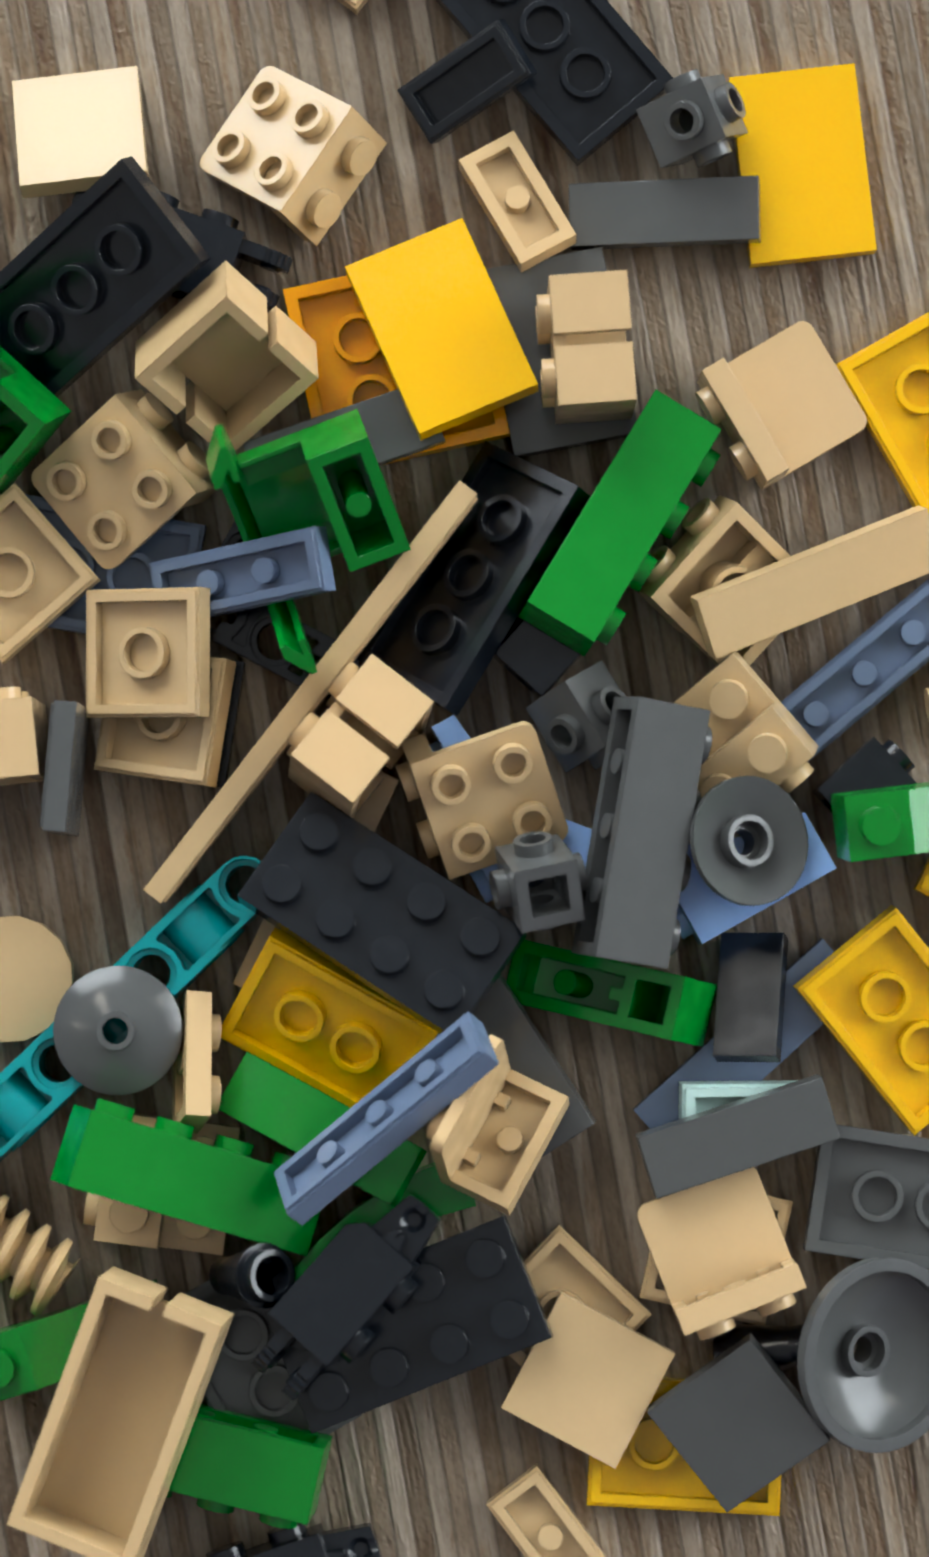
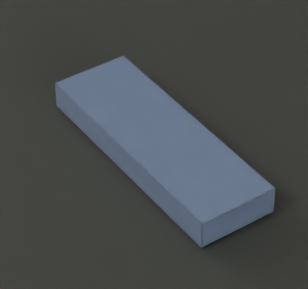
[149,526,336,617]

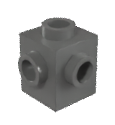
[636,69,748,168]
[525,660,626,773]
[489,831,588,933]

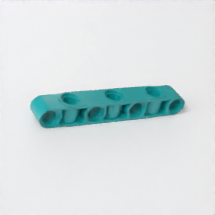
[0,855,261,1162]

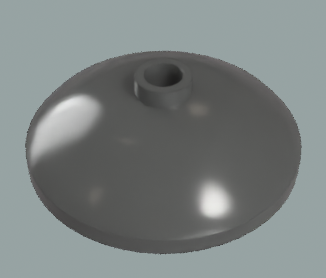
[797,1257,929,1453]

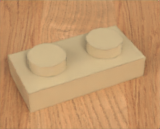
[459,130,577,273]
[172,990,222,1134]

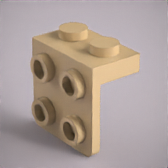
[200,66,387,247]
[695,321,867,491]
[31,389,218,569]
[396,721,568,880]
[426,1034,570,1216]
[637,1167,807,1340]

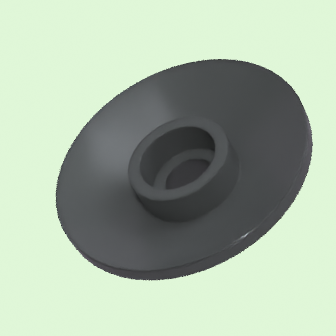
[690,776,808,906]
[53,966,183,1095]

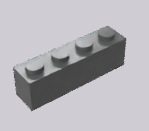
[572,696,712,969]

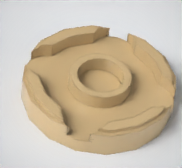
[0,916,74,1042]

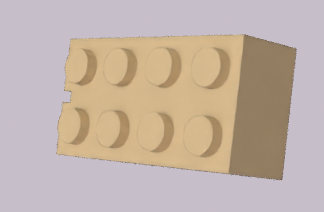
[6,1266,235,1557]

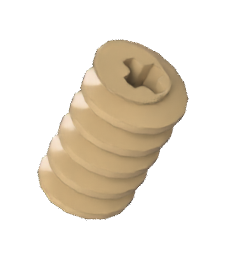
[0,1193,81,1316]

